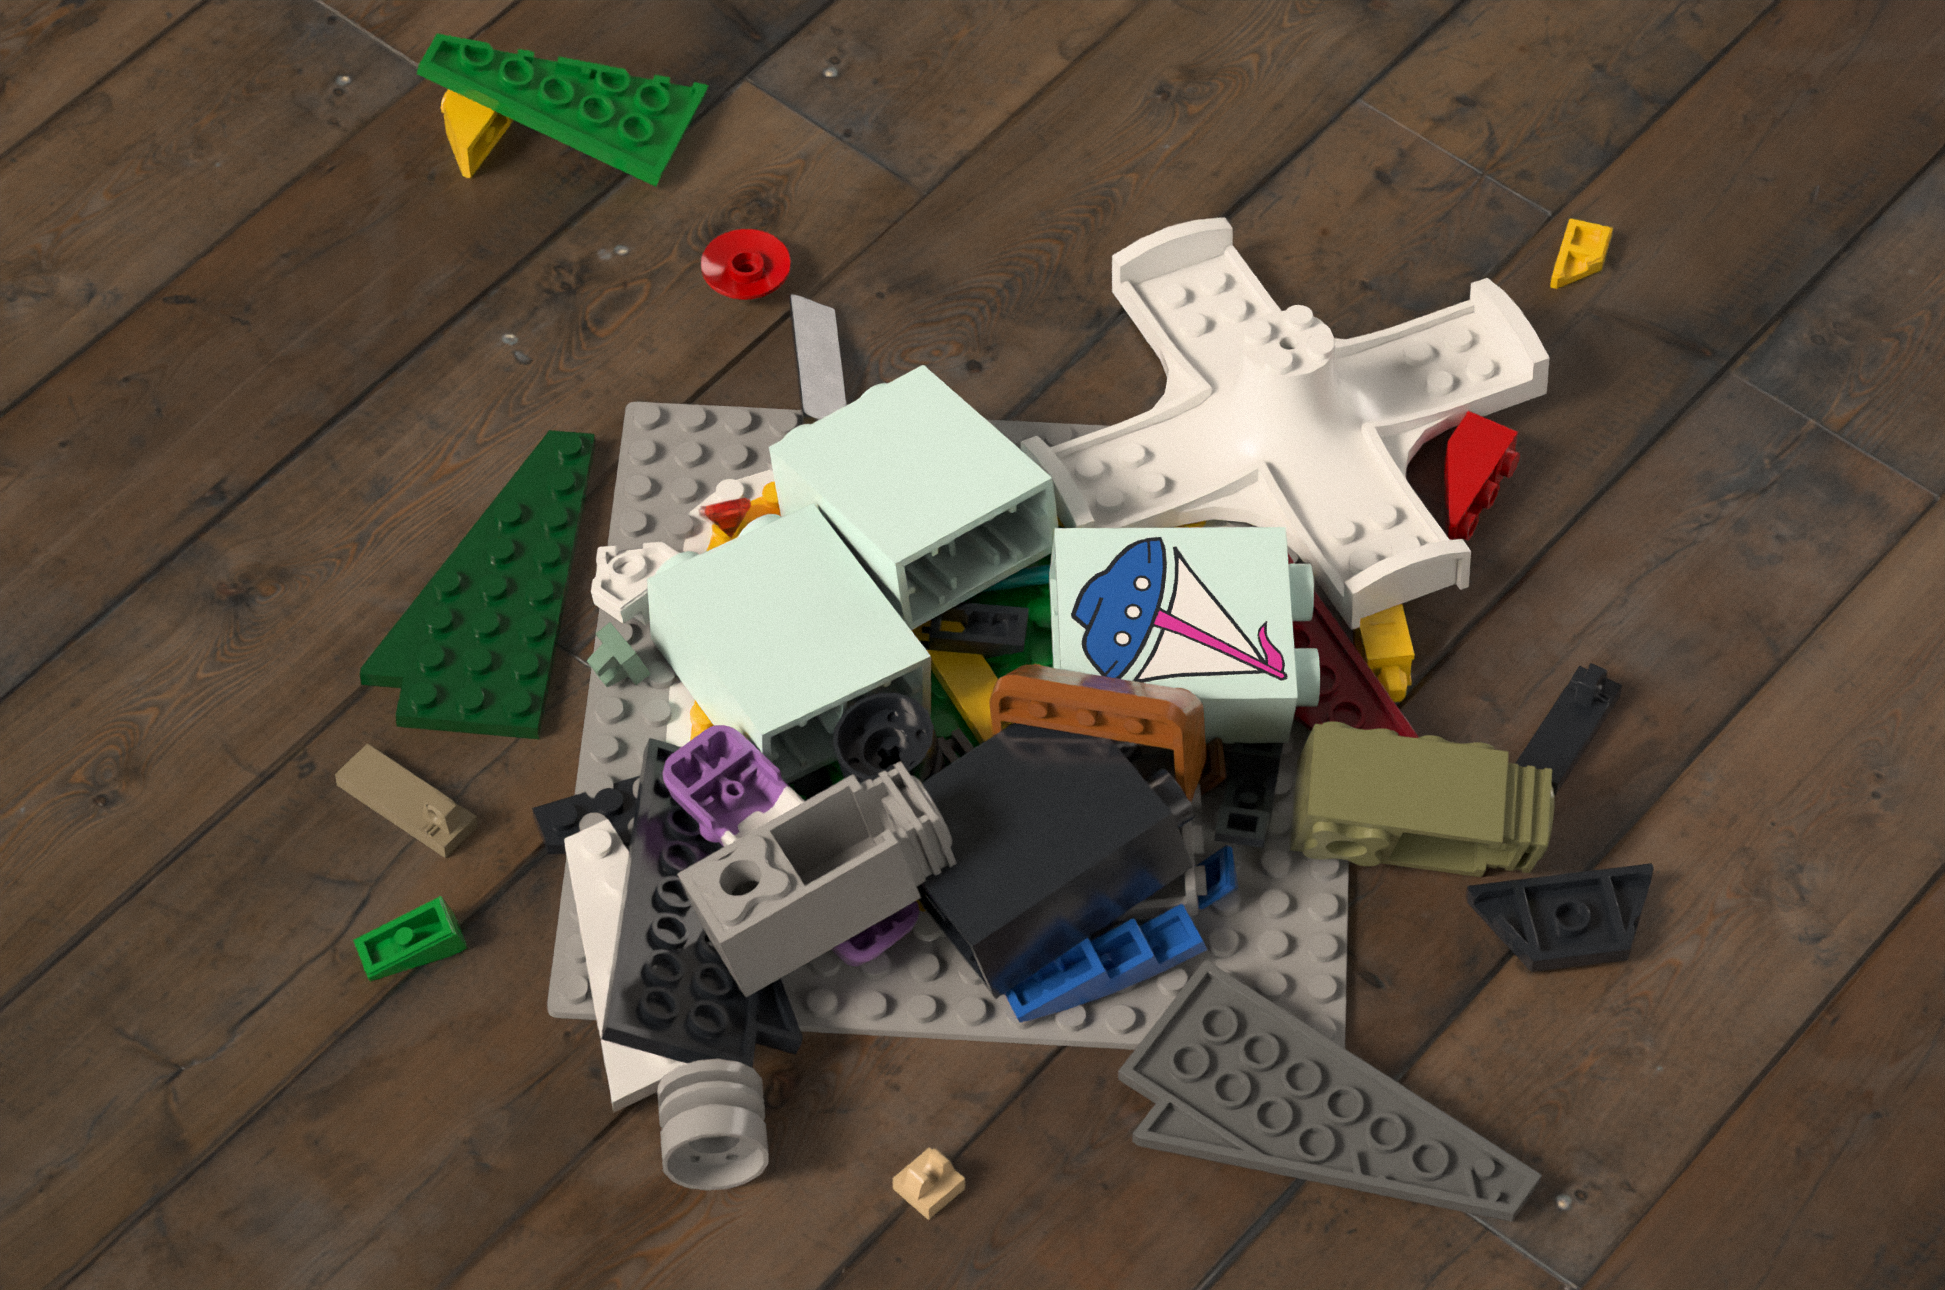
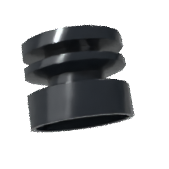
[833,693,946,784]

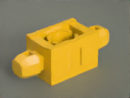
[1353,604,1415,702]

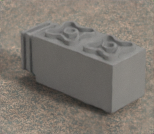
[677,761,957,997]

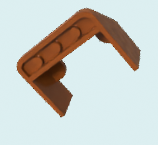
[989,664,1206,803]

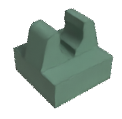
[587,622,651,687]

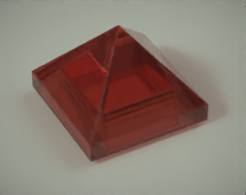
[698,497,751,538]

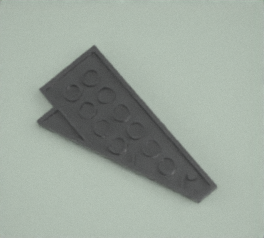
[1118,959,1542,1222]

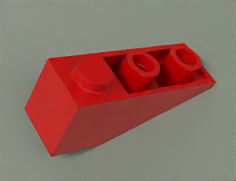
[1444,411,1520,541]

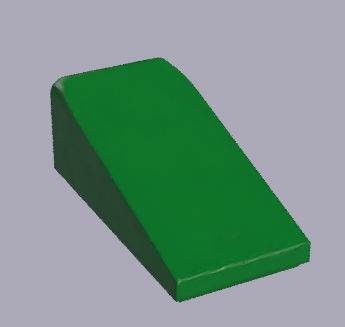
[353,896,468,982]

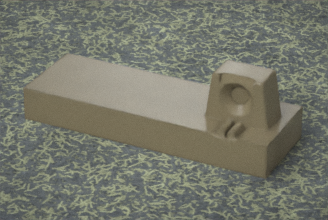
[335,743,478,858]

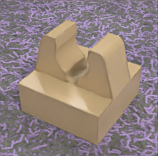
[893,1148,965,1220]

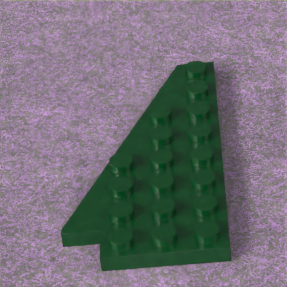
[359,430,596,740]

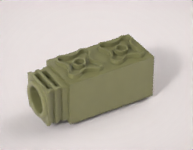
[1290,722,1555,878]

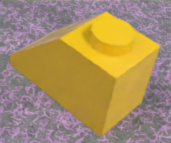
[441,89,513,179]

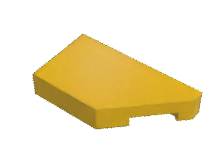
[1550,218,1613,289]

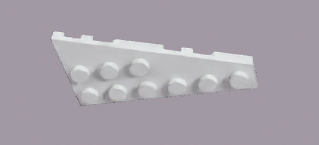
[564,819,686,1113]

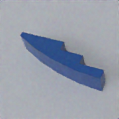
[1005,903,1208,1023]

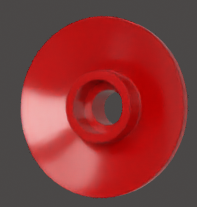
[701,229,791,300]

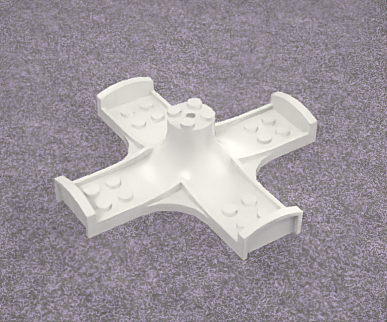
[1020,217,1550,630]

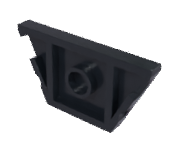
[1466,863,1654,972]

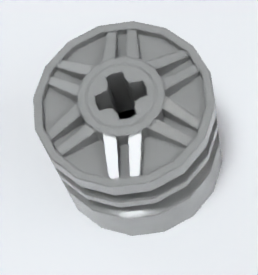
[657,1059,769,1190]

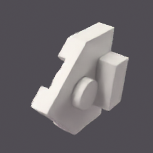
[591,542,679,625]

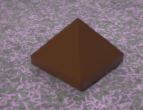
[1198,737,1228,797]

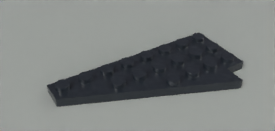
[601,738,803,1068]

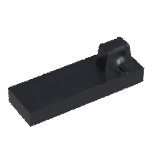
[1515,663,1622,796]

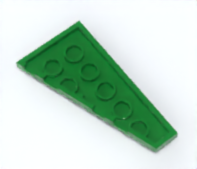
[416,33,709,187]

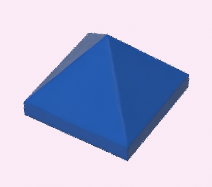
[1196,845,1239,910]

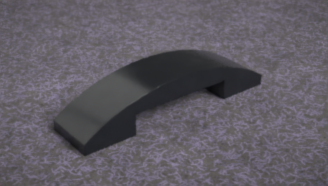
[1214,742,1284,848]

